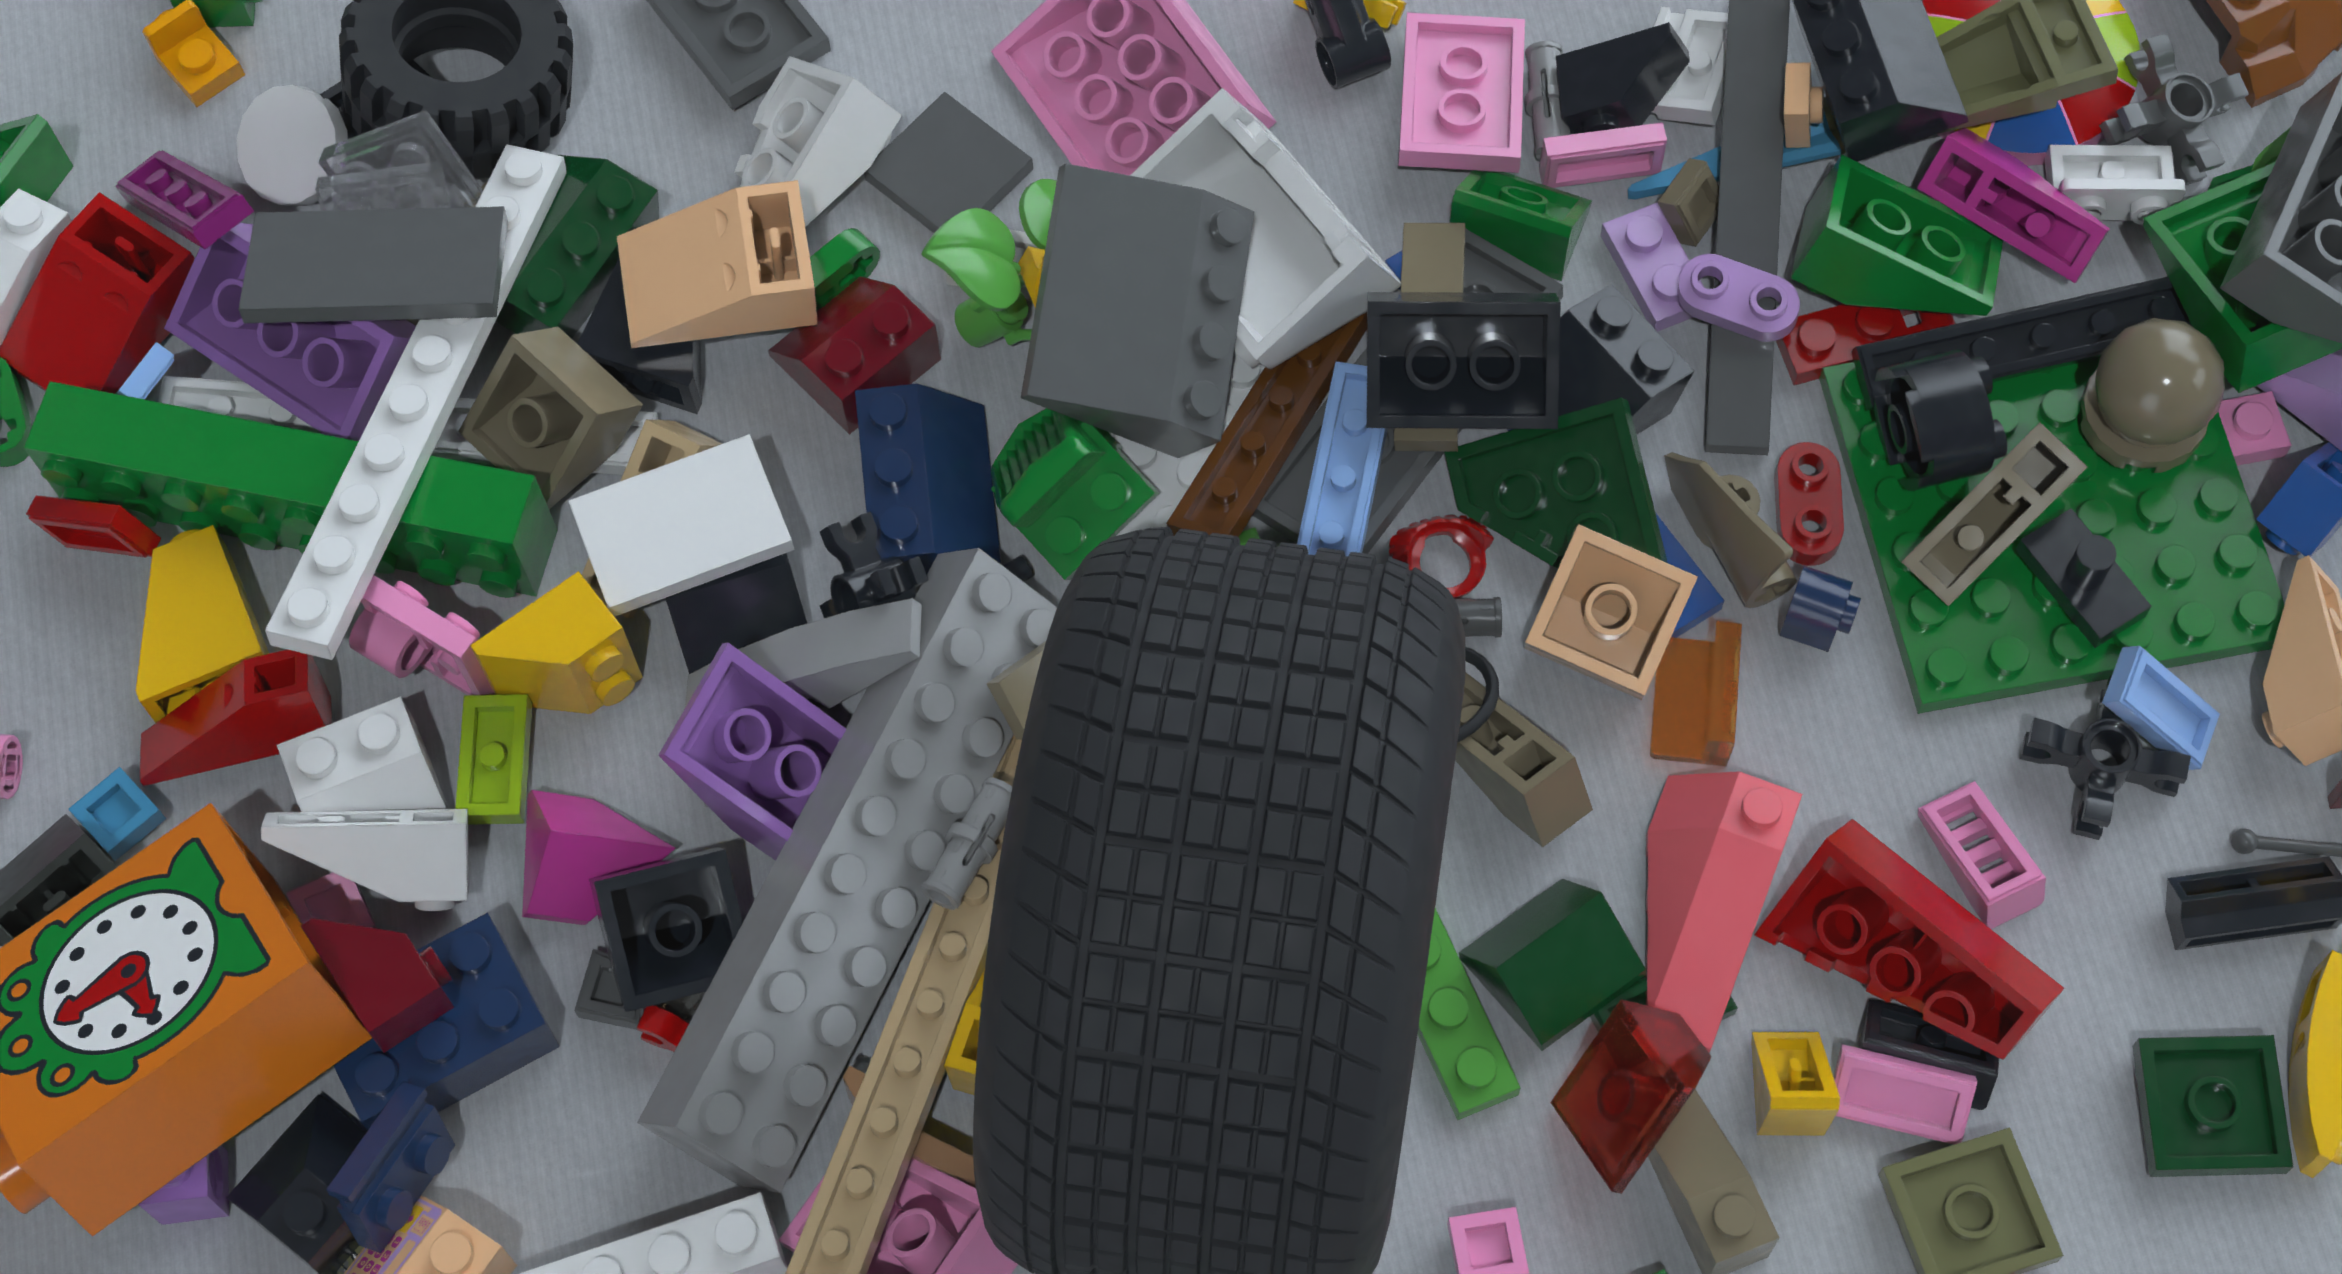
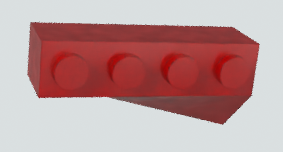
[1754,819,2065,1060]

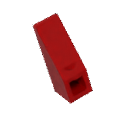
[140,649,332,786]

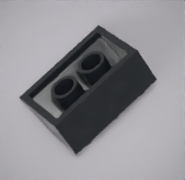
[1792,0,1969,162]
[1367,292,1561,429]

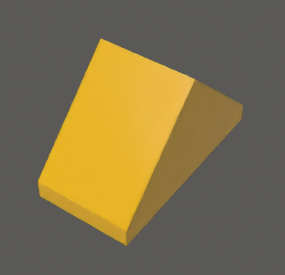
[1751,1032,1840,1136]

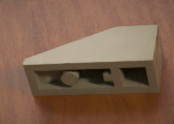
[1902,423,2087,606]
[1455,673,1593,847]
[1621,1070,1780,1274]

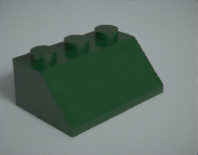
[496,155,659,339]

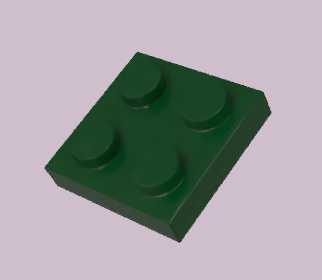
[2132,1035,2294,1177]

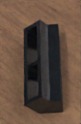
[2165,856,2342,950]

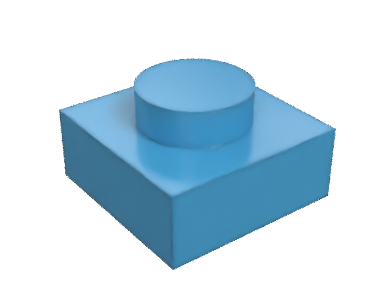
[68,767,166,861]

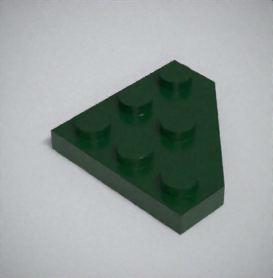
[1444,397,1668,569]

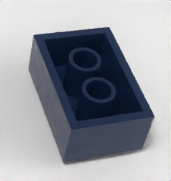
[333,912,560,1130]

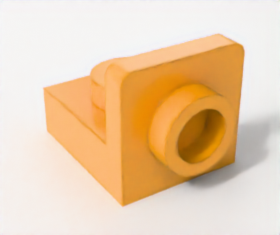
[142,0,245,108]

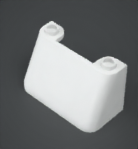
[1130,88,1402,369]

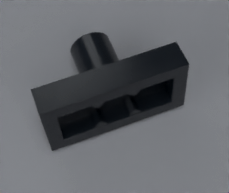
[2015,508,2152,648]

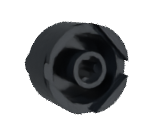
[1874,349,2007,491]

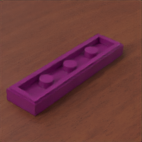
[115,150,254,249]

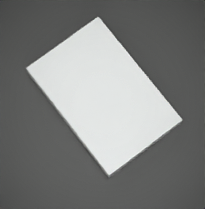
[568,434,795,617]

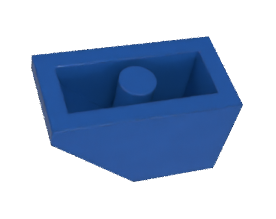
[2256,442,2342,557]

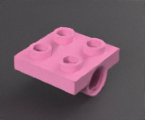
[349,575,495,695]

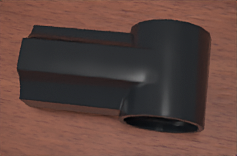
[1305,0,1391,89]

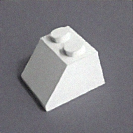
[277,696,448,873]

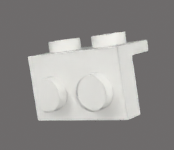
[2045,145,2186,225]

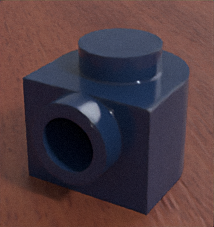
[1779,566,1861,652]

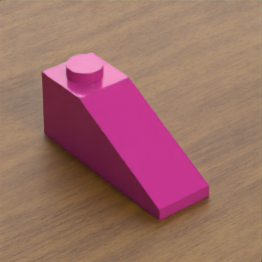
[1917,128,2110,283]

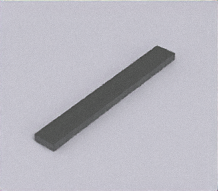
[1705,0,1790,456]

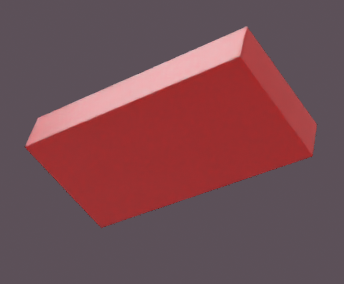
[26,495,161,558]

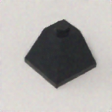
[226,1094,366,1274]

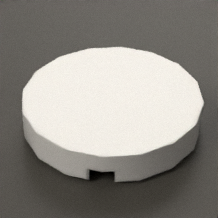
[237,85,348,206]

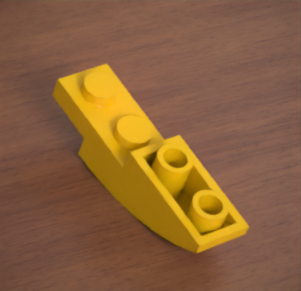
[2288,950,2342,1178]

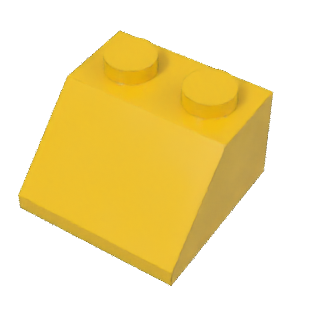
[470,571,643,714]

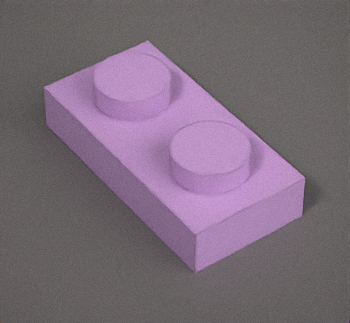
[1600,203,1705,332]

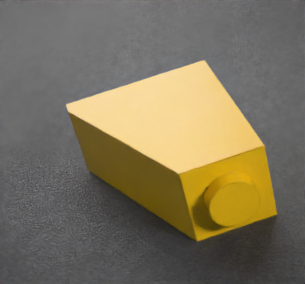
[135,525,269,723]

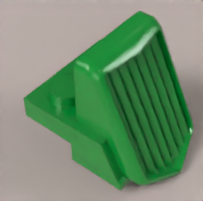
[991,408,1160,580]

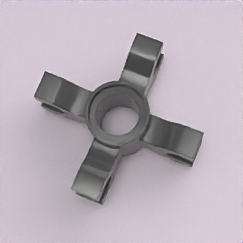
[2099,33,2249,185]

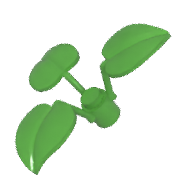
[921,179,1057,348]

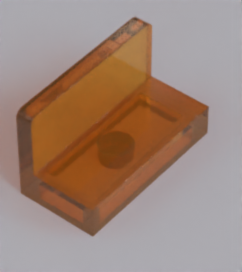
[1650,621,1742,767]

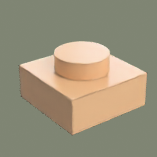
[1784,62,1824,148]

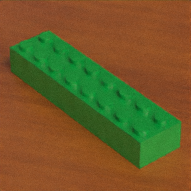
[24,381,558,598]

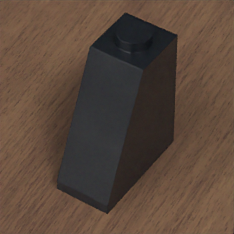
[577,227,702,414]

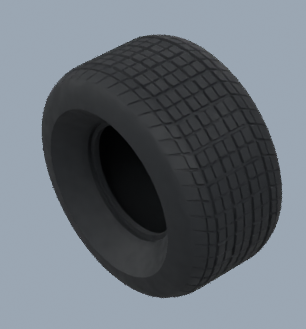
[973,527,1466,1274]

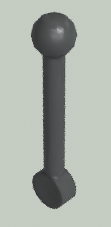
[2231,828,2342,857]

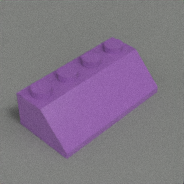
[164,223,416,441]

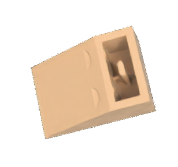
[617,180,818,348]

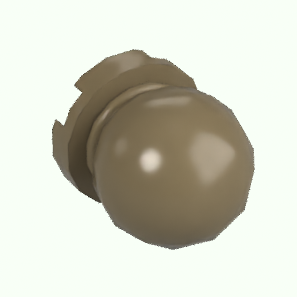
[2081,318,2225,473]

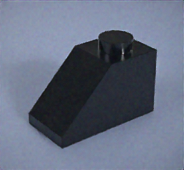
[1556,22,1690,134]

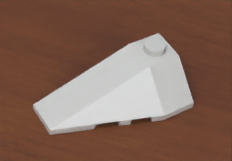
[734,56,902,227]

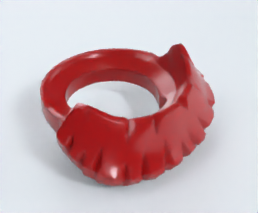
[1389,514,1494,599]

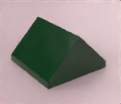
[1459,879,1646,1051]

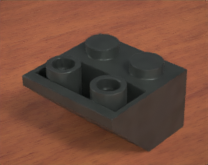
[0,814,117,947]

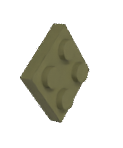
[1878,1127,2064,1274]

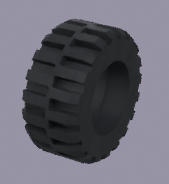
[339,0,573,181]

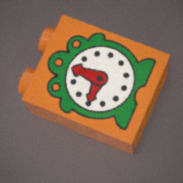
[0,803,372,1237]

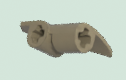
[1664,452,1797,608]

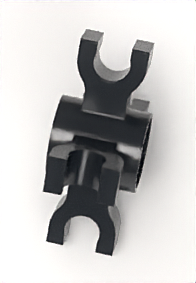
[819,511,928,618]
[2020,675,2191,840]

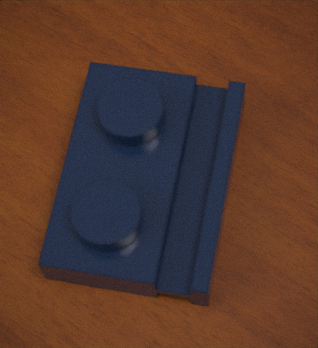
[326,1081,455,1253]

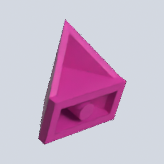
[522,790,676,925]

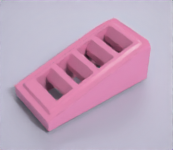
[1918,781,2046,929]

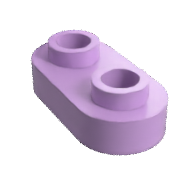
[1678,254,1800,342]

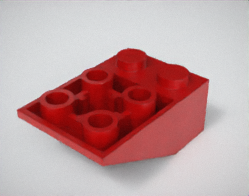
[0,192,195,394]

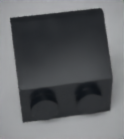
[1558,284,1694,435]
[665,553,807,674]
[589,847,743,1012]

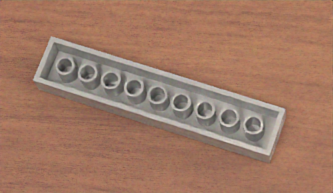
[637,548,1057,1193]

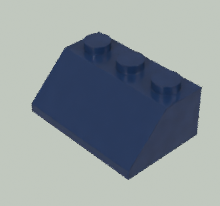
[855,383,1001,587]

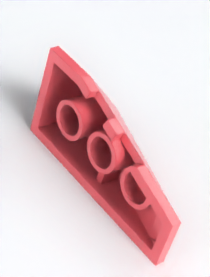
[1646,771,1803,1054]

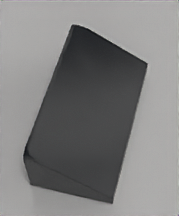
[1858,999,1999,1110]

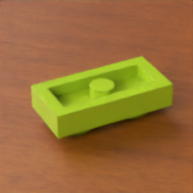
[455,694,532,825]

